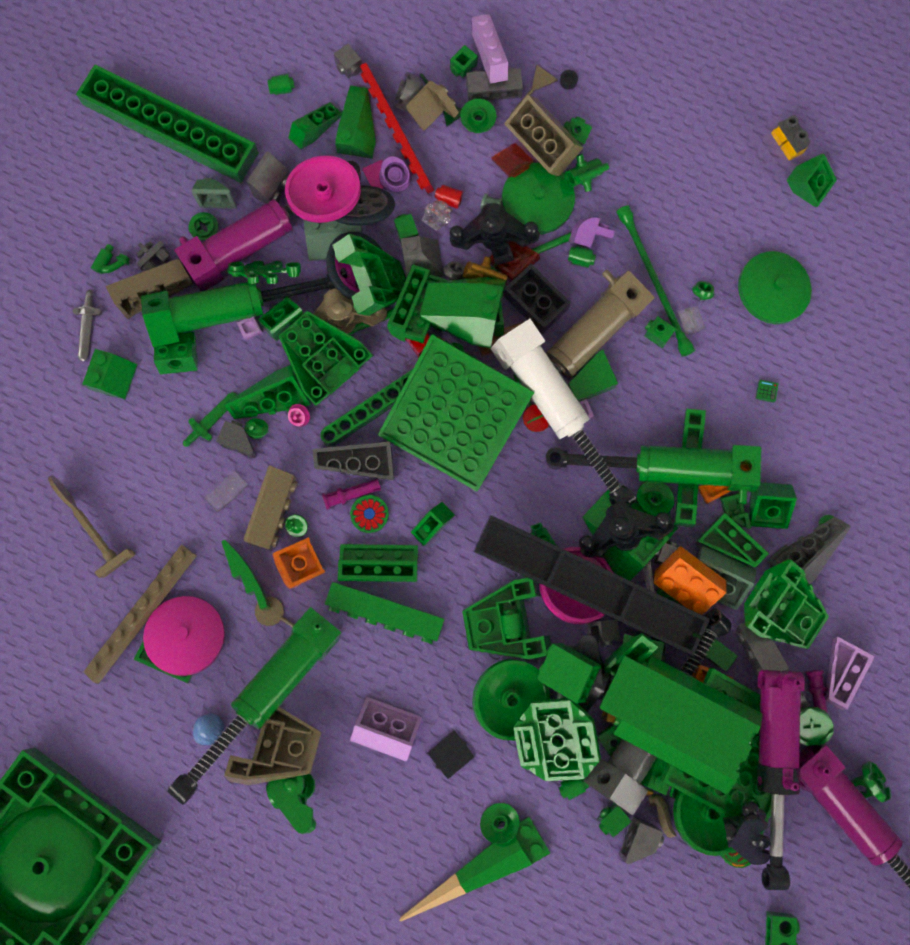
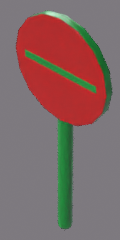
[513,374,549,432]

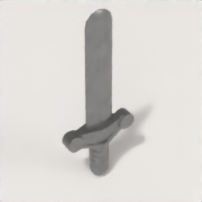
[73,290,102,361]

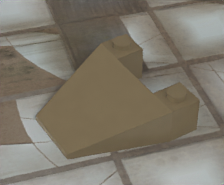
[224,707,322,785]

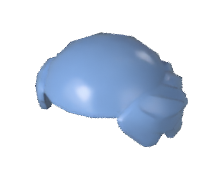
[193,713,224,745]

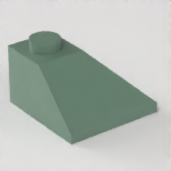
[192,178,237,209]

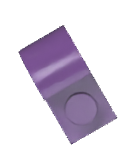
[569,217,615,248]

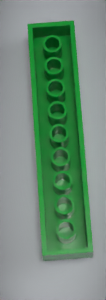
[76,64,259,183]

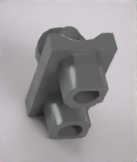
[136,240,170,271]

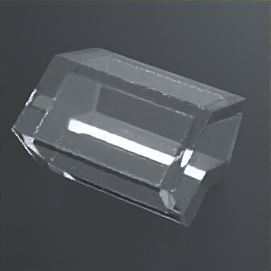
[678,306,705,335]

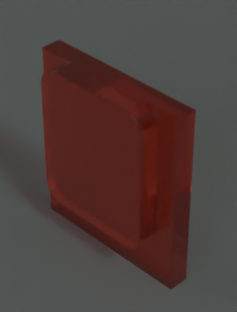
[491,143,533,178]

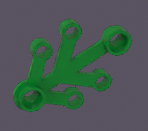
[227,261,301,284]

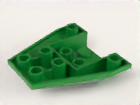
[278,311,373,406]
[582,490,678,581]

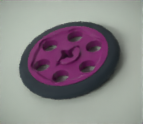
[326,232,382,299]

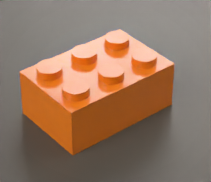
[654,546,726,615]

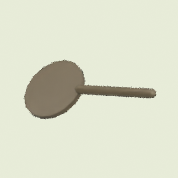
[255,597,295,627]

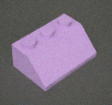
[350,697,422,762]

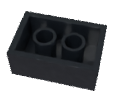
[503,264,571,334]

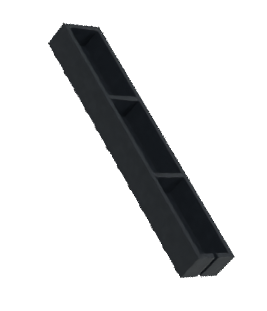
[472,515,710,656]

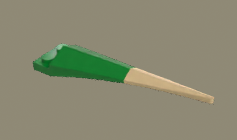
[399,816,550,921]

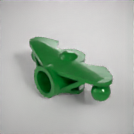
[266,774,316,834]

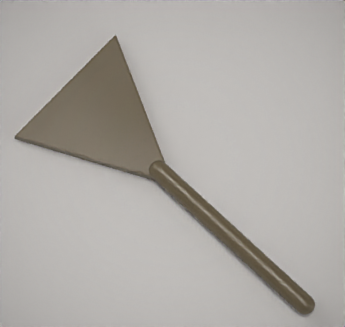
[510,65,558,116]

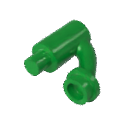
[90,244,130,275]

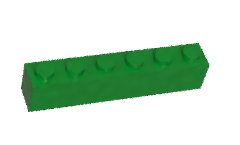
[325,582,444,644]

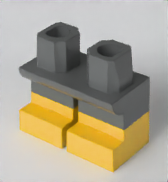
[771,115,811,161]

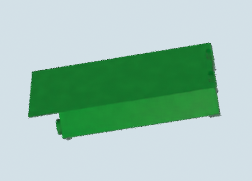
[600,656,763,794]

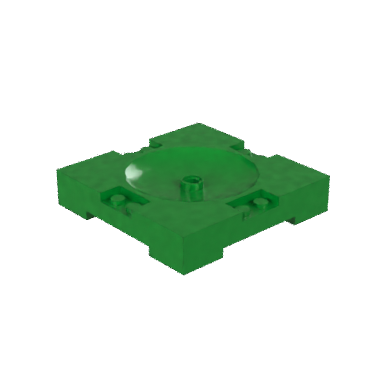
[0,747,162,945]

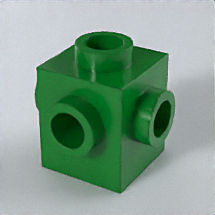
[564,116,592,146]

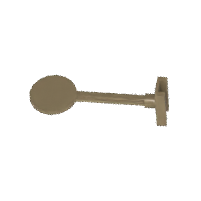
[48,475,136,578]

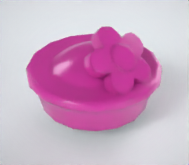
[288,404,310,427]

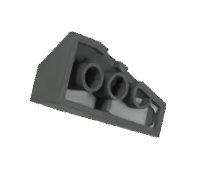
[768,517,851,584]

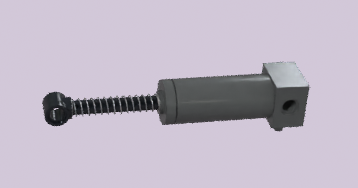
[584,609,732,815]

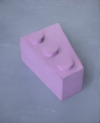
[825,636,875,710]

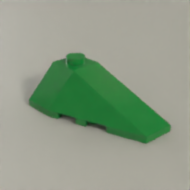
[335,85,376,159]
[224,365,310,419]

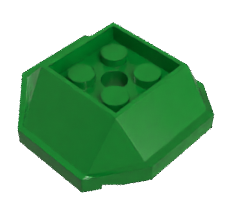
[513,698,601,781]

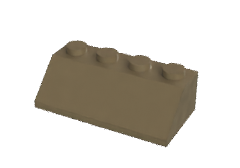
[243,465,298,551]

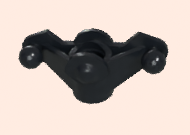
[449,203,540,250]
[579,503,675,558]
[574,633,611,713]
[723,801,771,865]

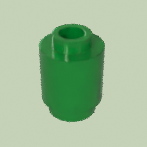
[267,74,295,95]
[568,246,596,268]
[500,609,523,639]
[558,779,590,800]

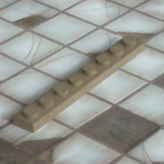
[83,544,196,684]

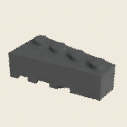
[312,442,394,481]

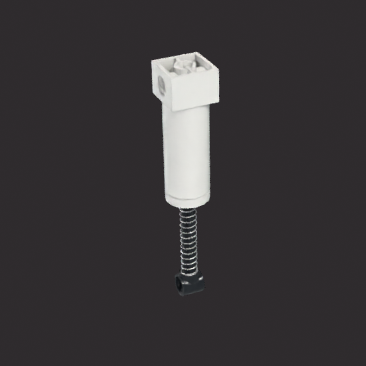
[490,319,636,505]

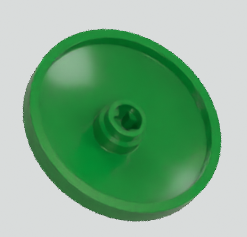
[502,163,575,234]
[738,251,812,324]
[472,659,550,741]
[673,791,734,856]

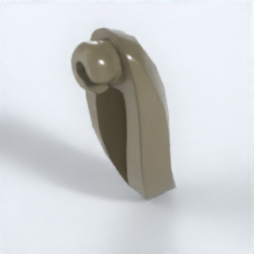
[649,793,677,838]

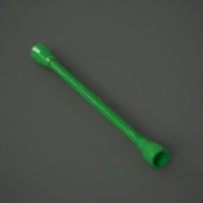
[616,205,696,357]

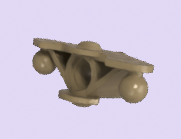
[313,289,387,334]

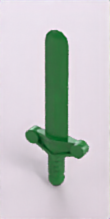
[183,392,237,447]

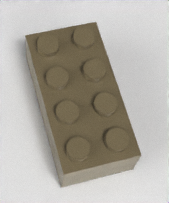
[504,95,583,176]

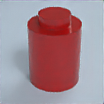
[435,184,464,209]

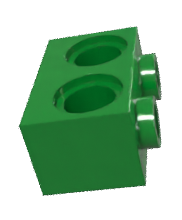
[765,911,800,945]

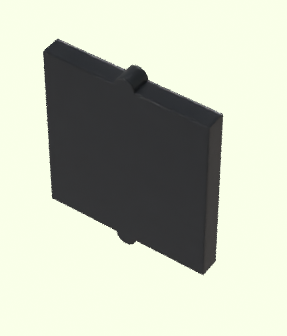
[427,731,475,779]

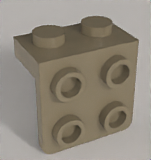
[406,80,459,130]

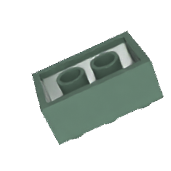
[304,220,362,261]
[696,545,756,610]

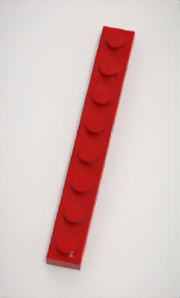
[360,62,434,194]

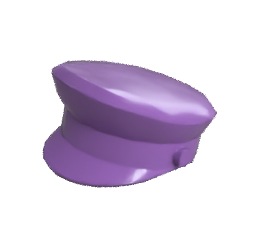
[379,156,411,193]

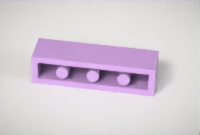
[472,14,508,84]

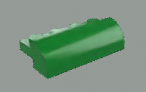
[387,264,448,343]
[338,544,418,582]

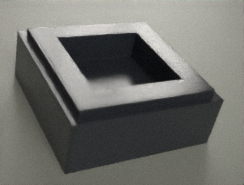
[491,243,514,265]

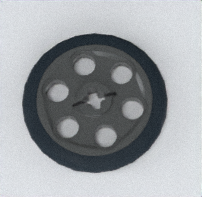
[335,185,395,226]

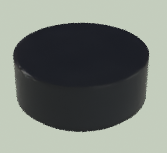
[560,70,578,90]

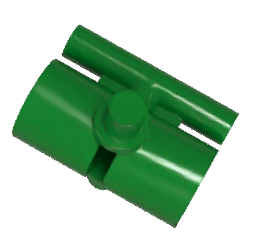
[564,154,609,192]

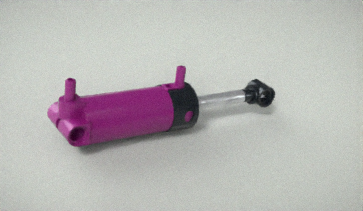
[757,670,805,890]

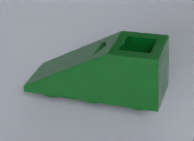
[288,102,342,149]

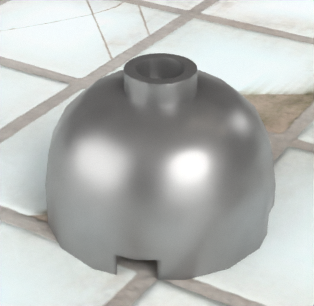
[394,71,424,111]

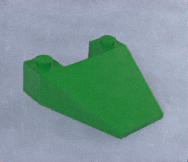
[332,234,407,316]
[462,578,552,659]

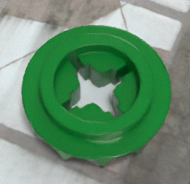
[189,212,219,241]

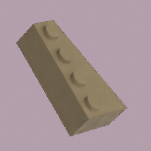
[105,259,193,319]

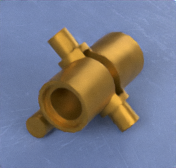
[463,257,507,280]

